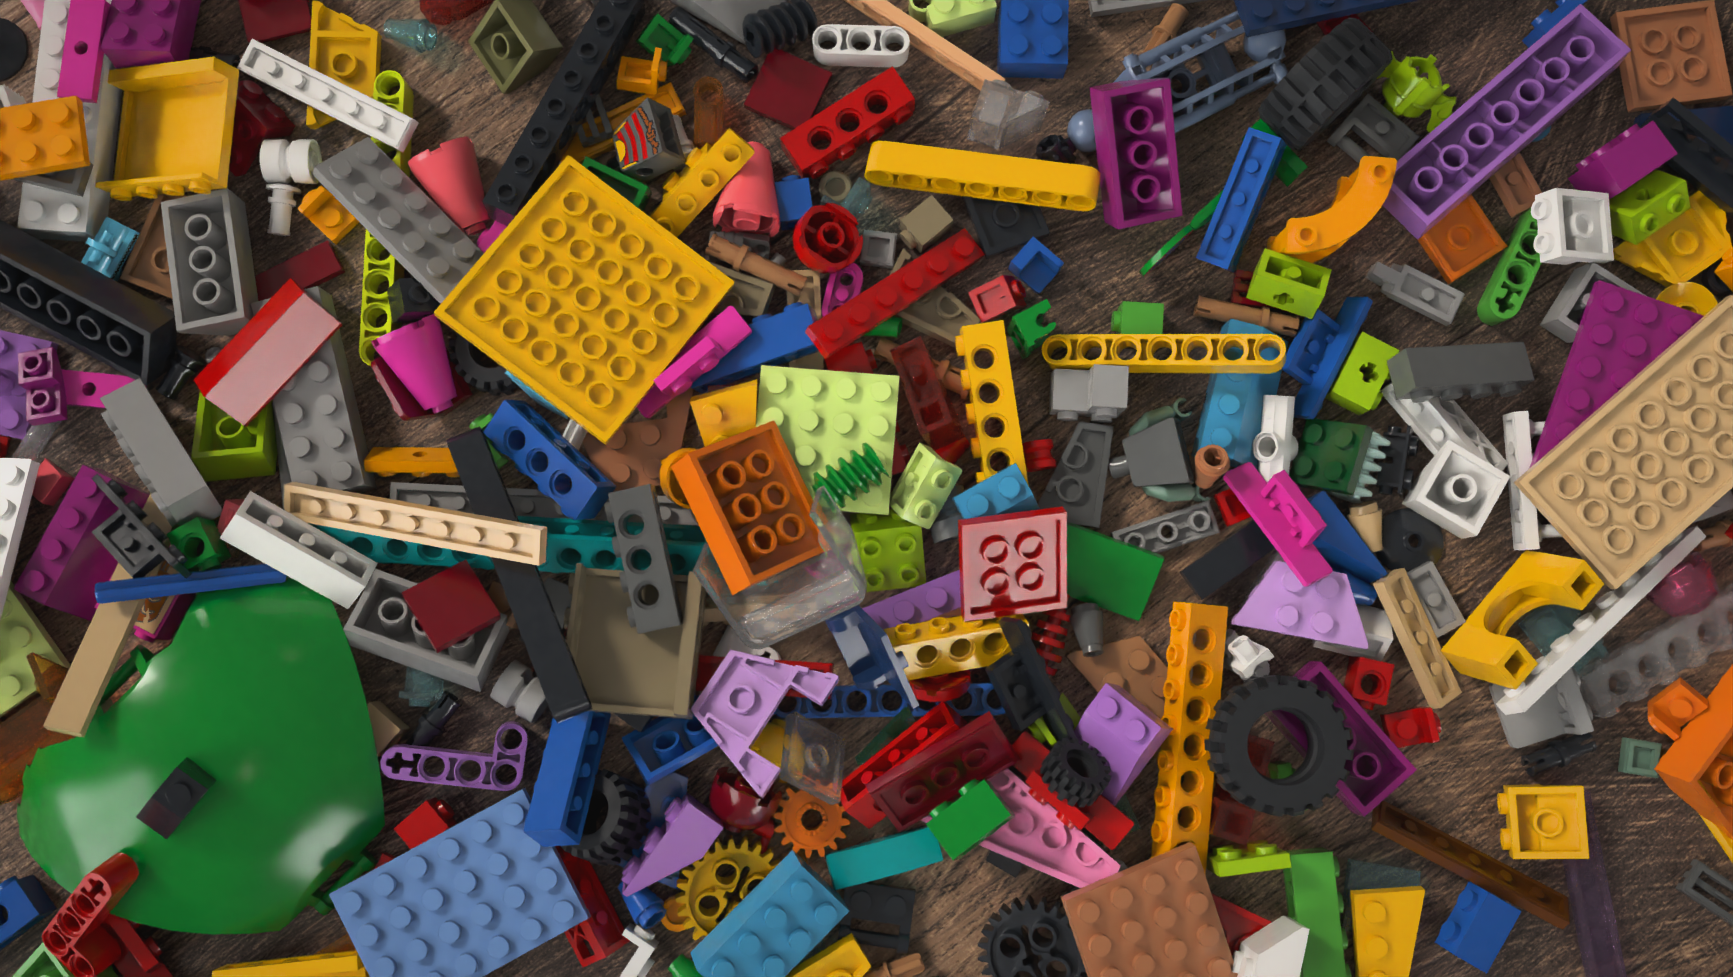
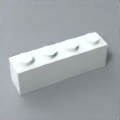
[220,491,378,609]

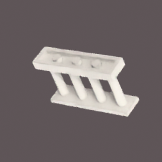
[1502,411,1562,550]

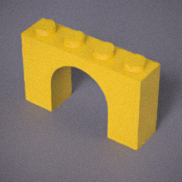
[1440,550,1604,690]

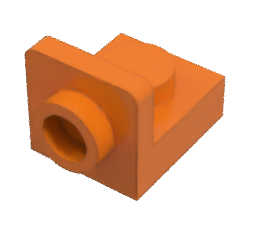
[1648,677,1708,741]

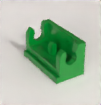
[1007,299,1056,360]

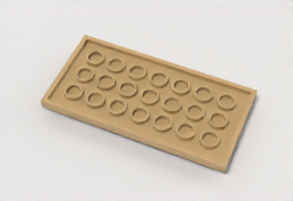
[1514,294,1733,589]

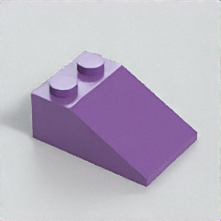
[1074,683,1173,805]

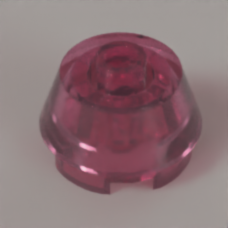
[1646,551,1719,618]

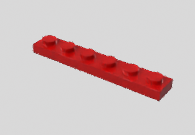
[805,228,985,359]

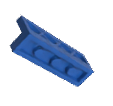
[1196,127,1287,273]

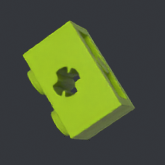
[1609,169,1691,245]
[1246,248,1332,319]
[1325,332,1400,416]

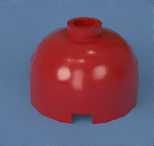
[793,203,863,274]

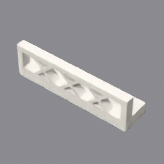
[1381,382,1508,471]

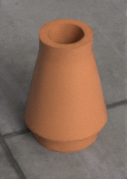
[1194,445,1230,489]

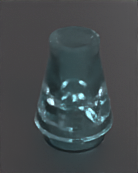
[384,18,437,53]

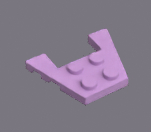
[690,650,839,798]

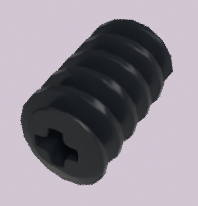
[742,0,818,58]

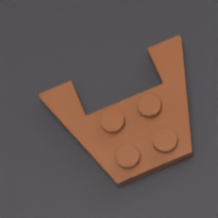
[582,387,695,492]

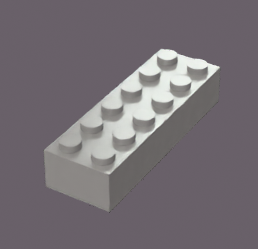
[251,286,377,493]

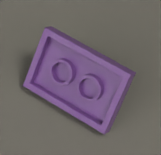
[0,330,58,442]

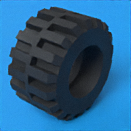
[449,330,522,396]
[561,769,651,866]

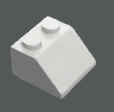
[1402,440,1511,539]
[1232,916,1310,977]

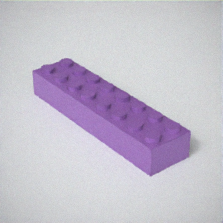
[1382,4,1631,240]

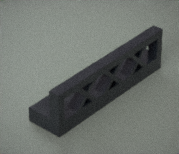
[1640,97,1733,218]

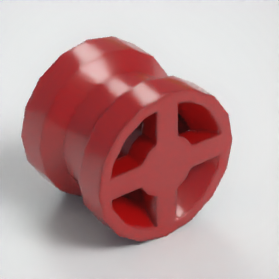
[1022,439,1057,472]

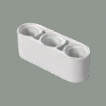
[812,24,910,68]

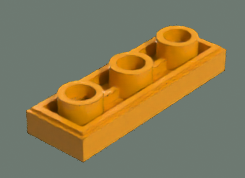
[364,447,460,477]

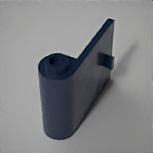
[823,599,919,709]

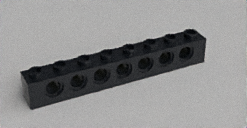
[483,0,646,226]

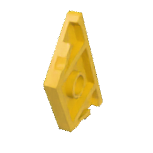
[306,0,382,129]
[1613,190,1732,287]

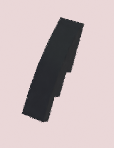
[1179,519,1275,600]

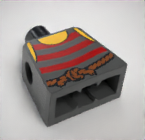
[607,98,686,181]

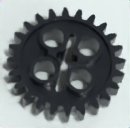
[978,895,1088,977]

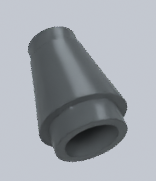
[1070,603,1104,657]

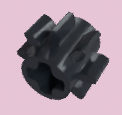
[1035,135,1077,164]

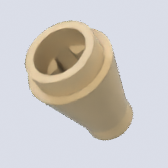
[1347,501,1383,552]

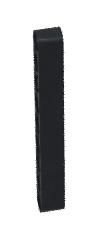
[446,426,593,724]

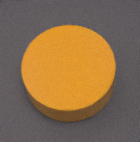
[661,895,689,932]

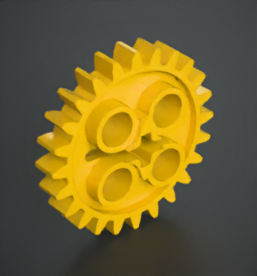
[675,835,781,940]

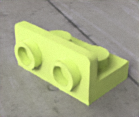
[889,442,962,529]

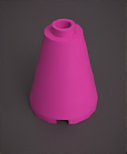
[371,314,457,414]

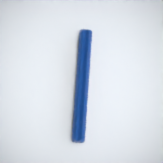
[95,564,286,604]

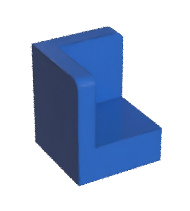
[1008,236,1064,294]

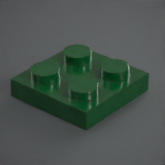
[1289,419,1373,495]

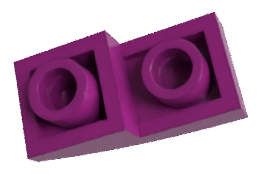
[18,347,68,426]

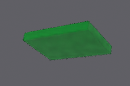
[1067,521,1164,621]

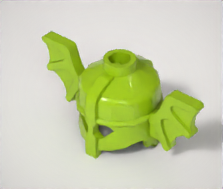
[1377,51,1457,132]

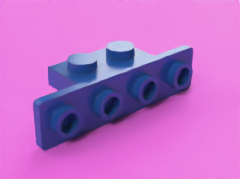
[1282,297,1373,419]

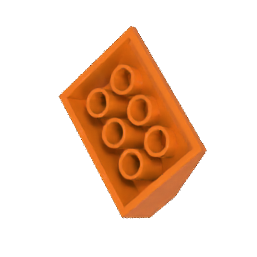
[671,420,835,595]
[1654,664,1733,840]

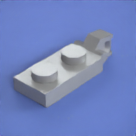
[1365,262,1465,326]

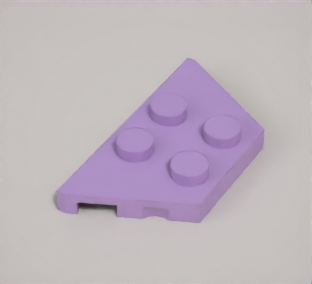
[1231,561,1369,649]

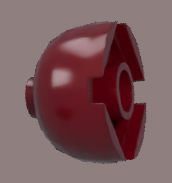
[709,766,782,833]

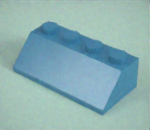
[1191,319,1289,470]

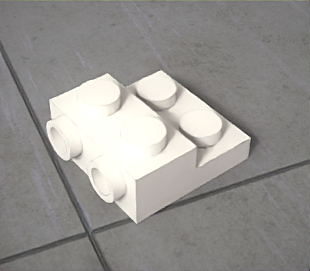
[1531,188,1614,265]

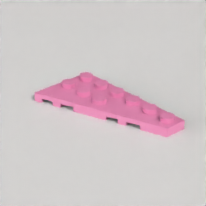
[921,768,1121,888]

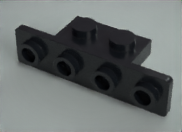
[91,474,192,579]
[985,617,1077,741]

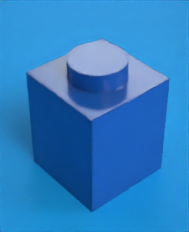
[775,175,813,231]

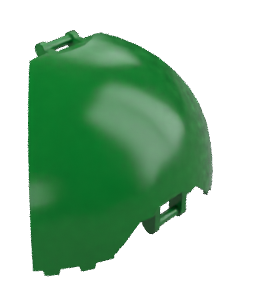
[17,575,385,935]

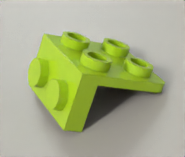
[850,509,926,593]

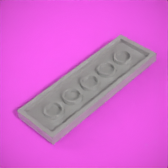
[313,137,484,304]

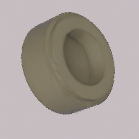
[819,171,852,206]

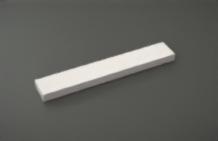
[237,39,419,153]

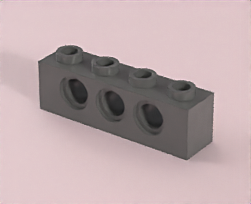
[605,484,683,634]

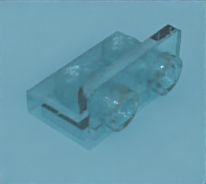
[1518,604,1608,672]

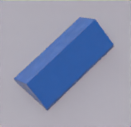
[622,694,775,786]

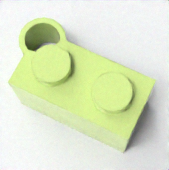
[908,0,997,37]

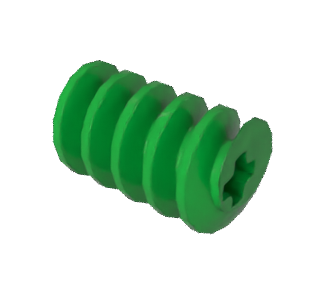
[811,442,890,515]

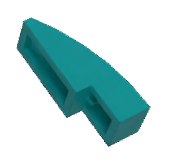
[825,825,943,890]

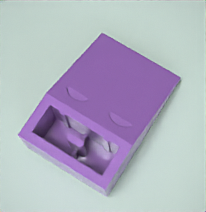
[621,792,724,897]

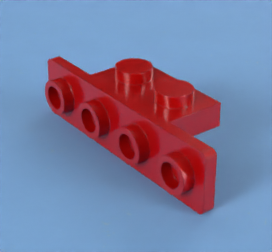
[1012,731,1134,850]
[101,914,174,977]

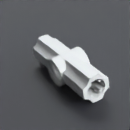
[1252,395,1298,483]

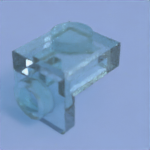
[820,177,873,217]

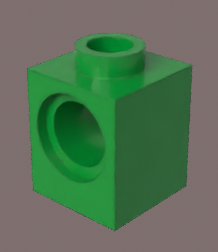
[166,517,232,572]

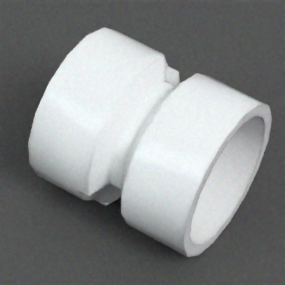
[260,139,322,184]

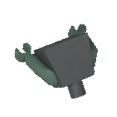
[1108,398,1211,502]

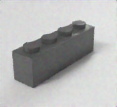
[1387,342,1534,403]

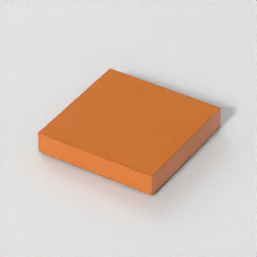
[1418,194,1508,284]

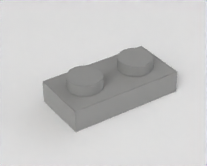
[1407,561,1466,638]

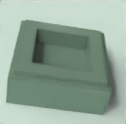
[1618,737,1662,778]

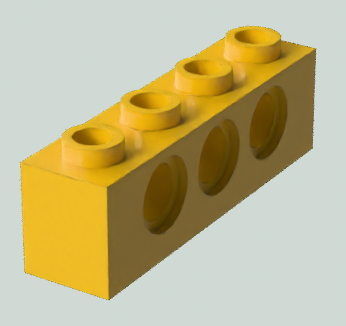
[883,614,1029,681]

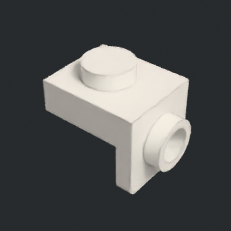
[620,923,659,977]

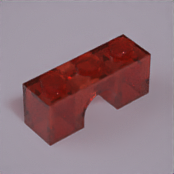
[1209,734,1275,846]

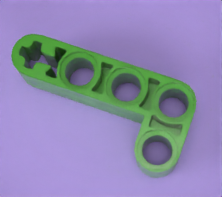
[1477,208,1541,326]

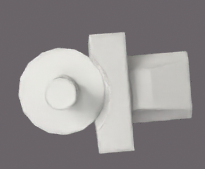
[1223,628,1274,680]

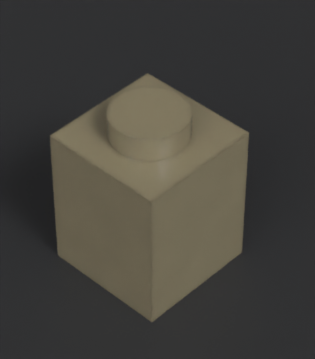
[899,195,954,254]

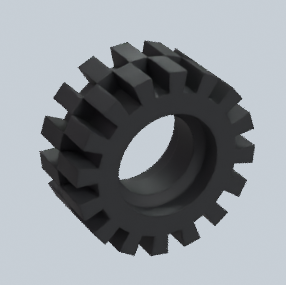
[1040,738,1111,807]

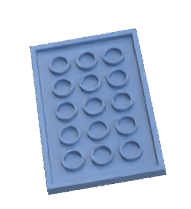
[329,788,591,977]

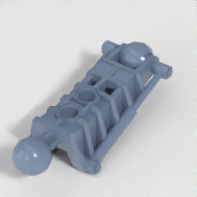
[1067,10,1289,152]

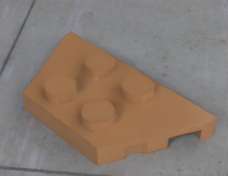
[1065,635,1168,759]

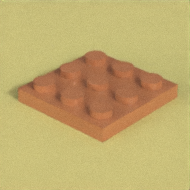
[1610,0,1733,113]

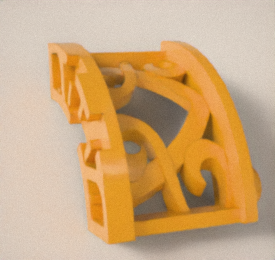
[1267,156,1397,263]

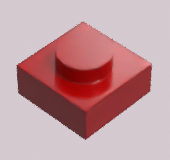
[1213,488,1251,527]

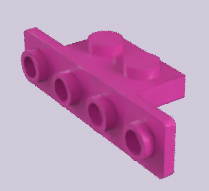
[637,306,752,418]
[1223,462,1333,587]

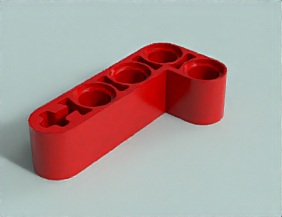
[42,852,139,977]

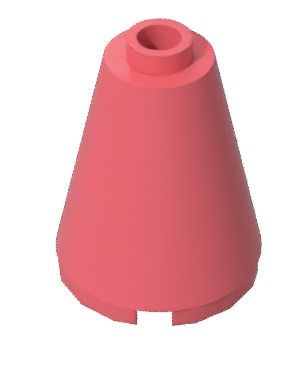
[408,136,490,236]
[713,141,781,238]

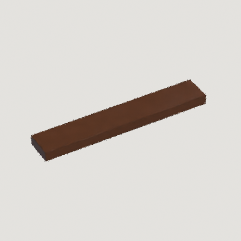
[1371,800,1570,930]

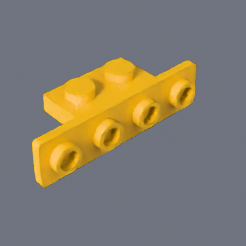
[649,129,754,237]

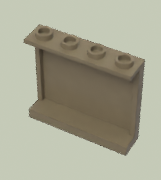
[564,563,708,719]

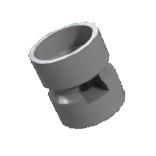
[490,660,548,724]

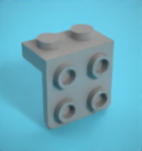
[1489,667,1594,748]

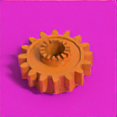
[773,779,850,858]

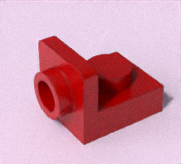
[968,275,1026,323]
[1380,706,1441,748]

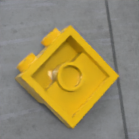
[1497,784,1589,859]

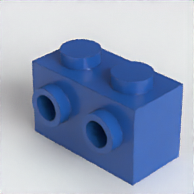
[1435,881,1522,973]

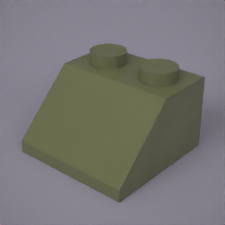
[468,0,563,94]

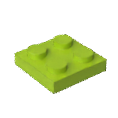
[1206,840,1292,877]

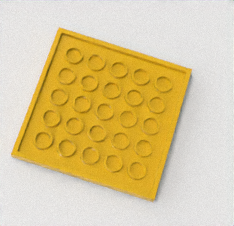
[434,155,735,445]

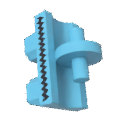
[81,216,140,282]

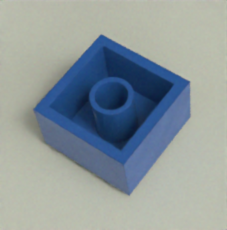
[997,0,1069,79]

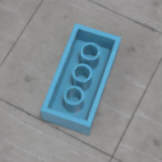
[690,850,849,977]

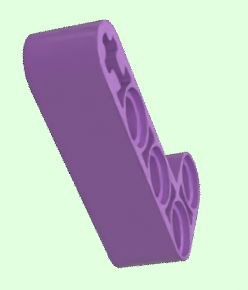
[380,721,527,791]

